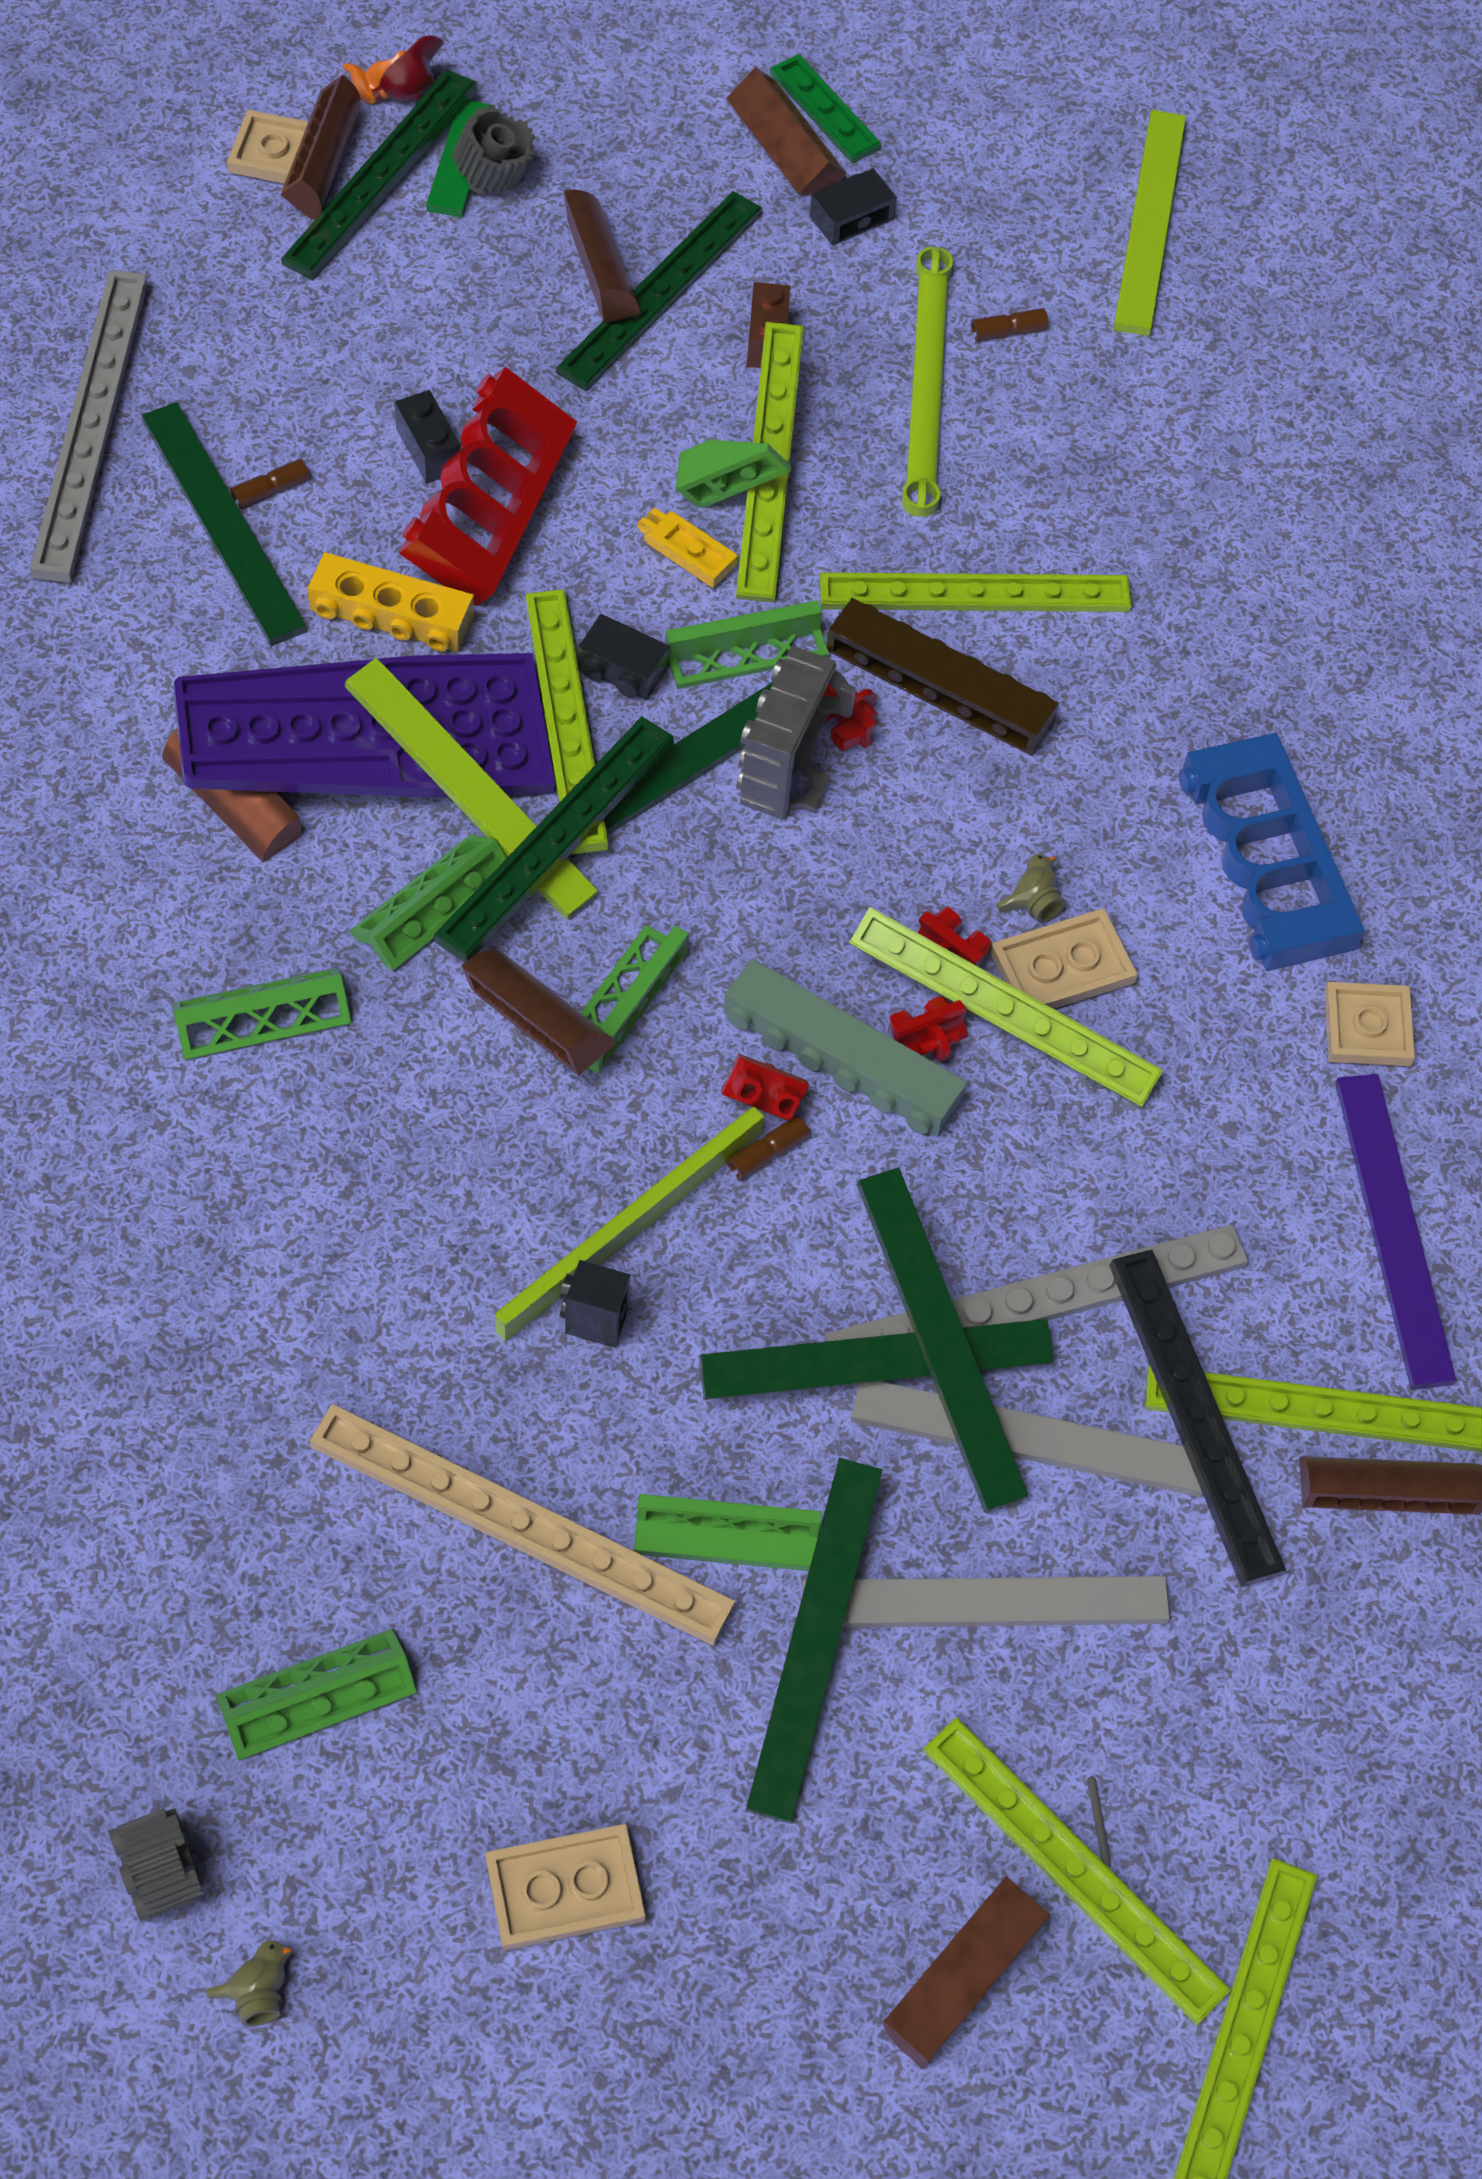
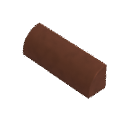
[726,67,847,196]
[280,74,361,219]
[564,190,640,323]
[162,728,302,863]
[461,950,616,1076]
[1299,1456,1482,1515]
[883,1876,1050,2069]

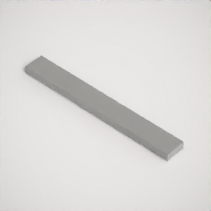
[851,1382,1202,1497]
[802,1576,1169,1628]

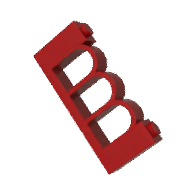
[399,366,578,606]

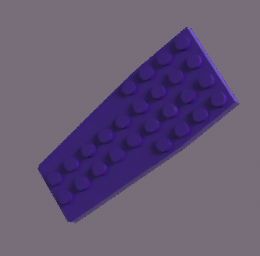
[173,653,555,797]

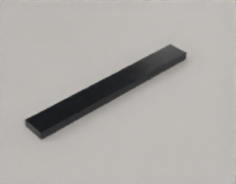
[1109,1249,1286,1587]

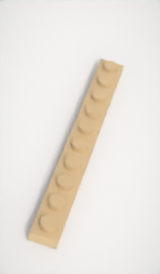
[310,1404,735,1646]

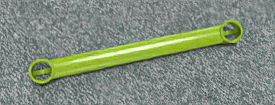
[901,246,953,517]

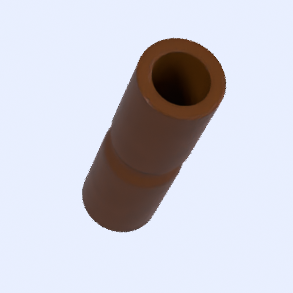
[971,308,1048,342]
[230,458,310,509]
[726,1115,810,1181]

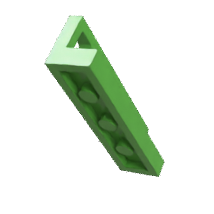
[665,600,829,689]
[349,834,506,970]
[581,925,689,1074]
[171,967,351,1060]
[634,1494,821,1571]
[215,1629,417,1761]

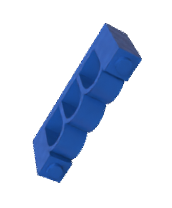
[1179,732,1365,972]

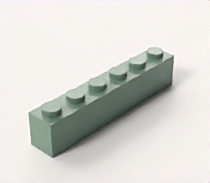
[723,959,967,1137]

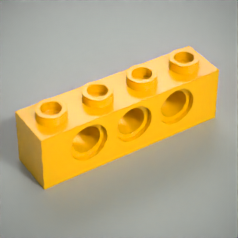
[307,552,474,652]

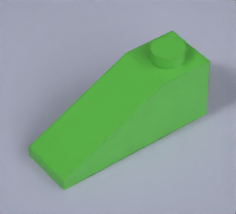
[675,440,792,508]

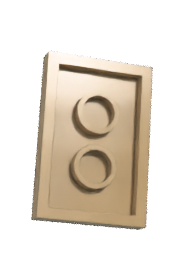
[990,908,1138,1009]
[485,1824,645,1951]

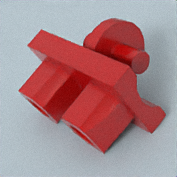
[823,685,878,752]
[918,907,992,968]
[889,996,968,1062]
[721,1053,809,1120]

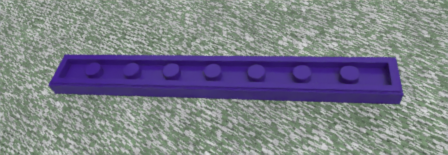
[1335,1074,1456,1390]

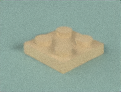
[227,109,308,184]
[1324,982,1415,1066]

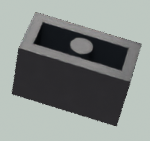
[809,168,897,246]
[394,389,461,484]
[577,614,671,700]
[560,1260,631,1348]

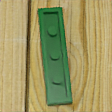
[770,54,882,163]
[426,100,495,218]

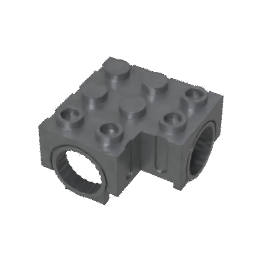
[736,645,856,820]

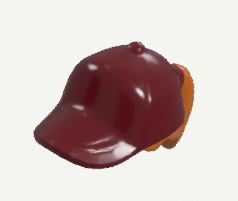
[343,35,444,105]

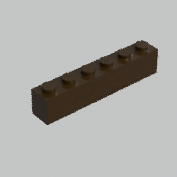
[826,598,1059,756]

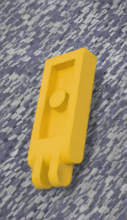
[637,508,738,588]

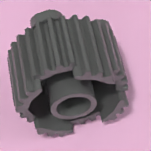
[452,105,535,195]
[108,1808,204,1922]

